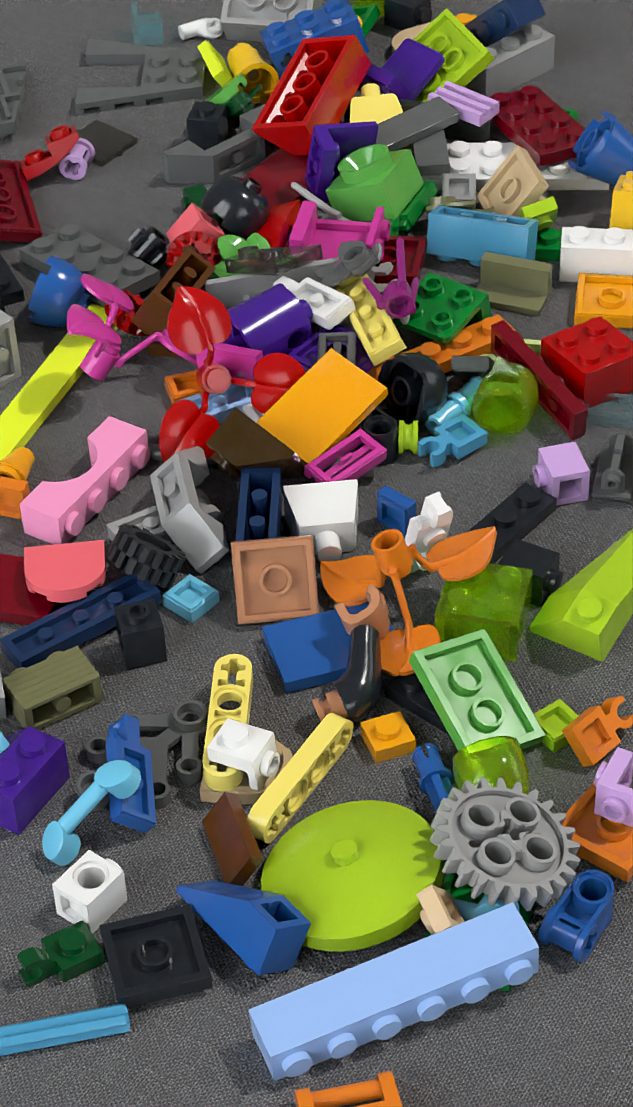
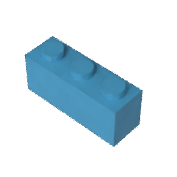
[426,205,538,266]

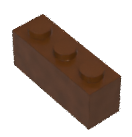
[130,246,216,342]

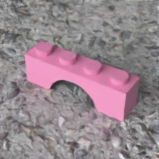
[20,416,150,545]

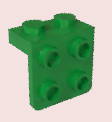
[392,272,492,343]

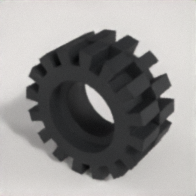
[107,524,186,588]

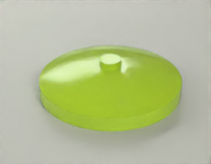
[261,800,444,952]

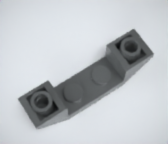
[163,104,268,184]

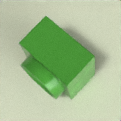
[325,144,424,222]

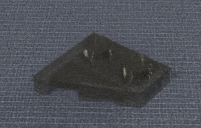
[224,244,323,276]

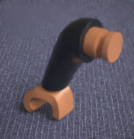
[312,584,391,723]

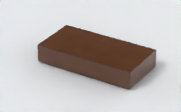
[202,792,263,886]

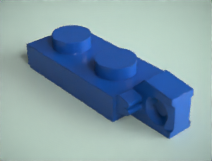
[106,714,156,833]

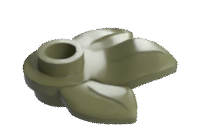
[426,196,494,213]

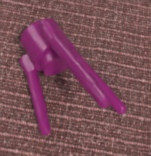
[362,237,419,318]

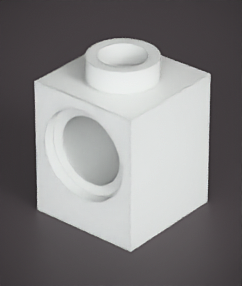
[52,850,127,934]

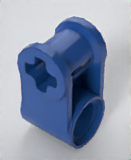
[538,870,614,963]

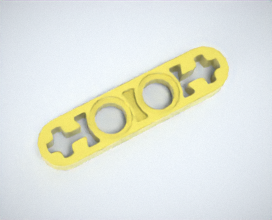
[203,654,253,792]
[247,713,354,844]

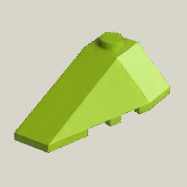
[529,529,633,662]

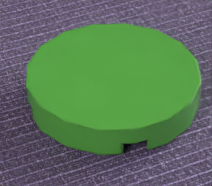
[206,73,248,105]

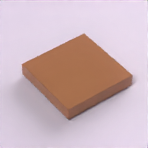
[231,535,319,624]

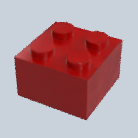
[540,316,633,409]

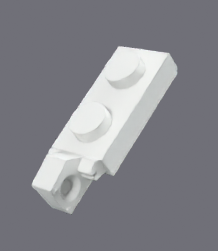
[273,276,356,330]
[405,492,453,574]

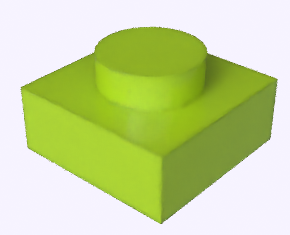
[520,196,558,231]

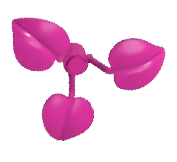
[67,273,197,381]

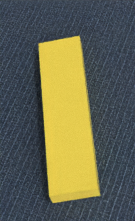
[333,273,407,366]

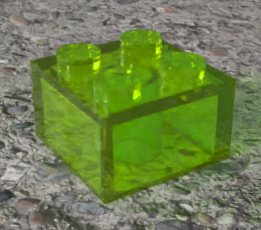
[435,563,533,662]

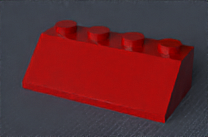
[252,35,371,156]

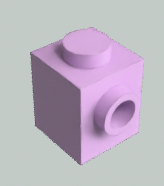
[533,442,590,506]

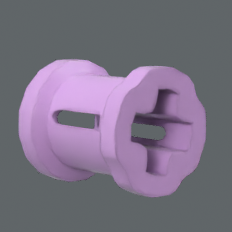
[58,138,95,180]

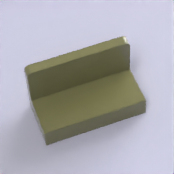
[477,252,552,316]

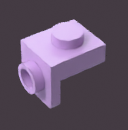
[594,747,633,827]

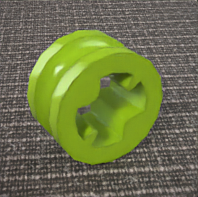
[398,420,418,454]

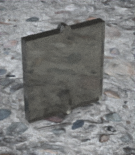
[77,120,138,167]

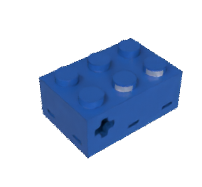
[260,0,369,80]

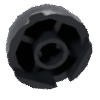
[200,176,270,240]
[378,353,448,427]

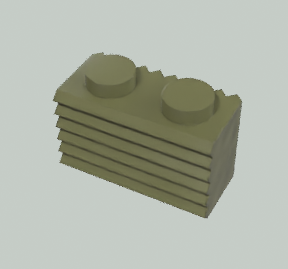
[2,646,103,731]

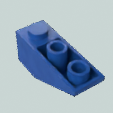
[176,880,311,975]

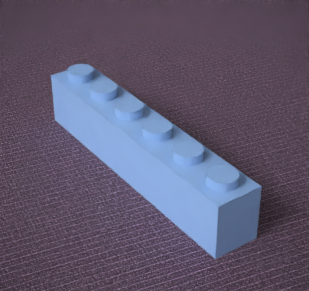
[248,902,539,1082]

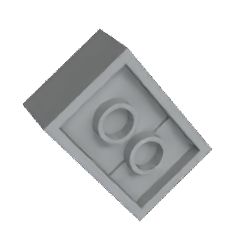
[220,0,323,42]

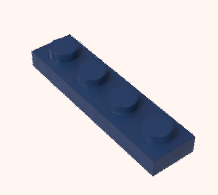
[0,574,161,668]

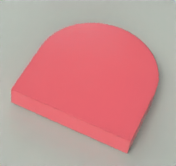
[24,540,106,603]

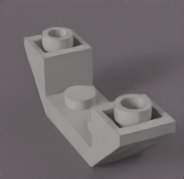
[150,446,229,574]

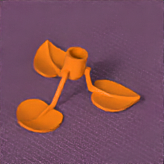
[320,526,497,676]

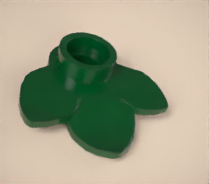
[225,84,263,120]

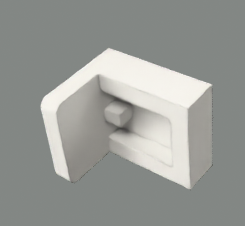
[206,718,280,791]

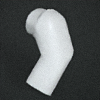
[178,17,223,40]

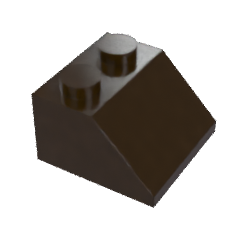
[206,407,305,481]

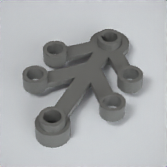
[76,700,209,811]

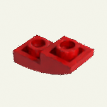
[20,124,80,181]
[256,200,302,258]

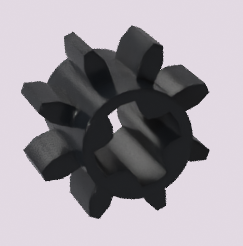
[127,226,169,268]

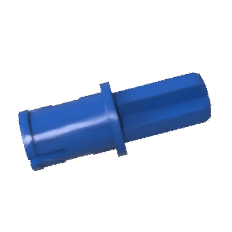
[412,743,454,814]

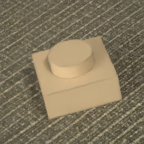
[416,885,465,935]

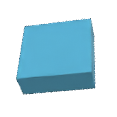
[162,574,220,623]

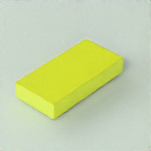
[197,40,234,87]

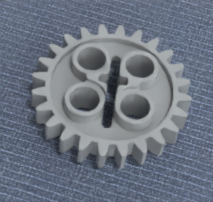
[430,777,580,911]

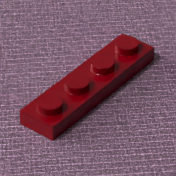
[490,320,588,441]

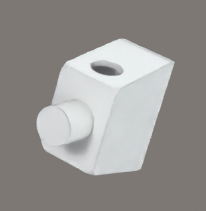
[283,479,358,561]

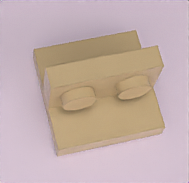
[476,145,555,228]

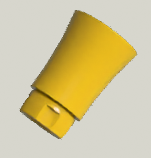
[227,43,279,103]

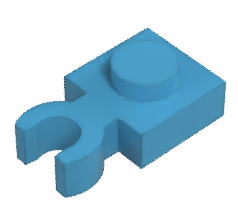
[418,413,488,467]

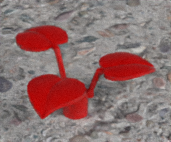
[159,286,306,463]

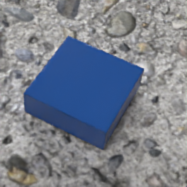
[377,485,416,536]

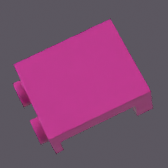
[289,201,391,267]

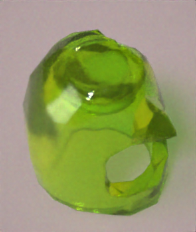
[472,357,539,436]
[452,736,529,795]

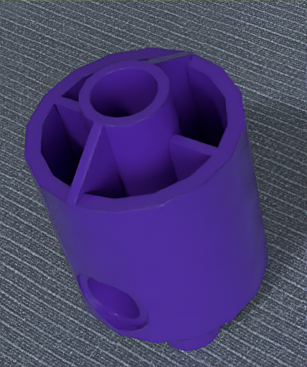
[221,283,313,357]

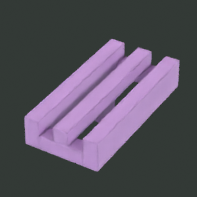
[428,81,499,127]

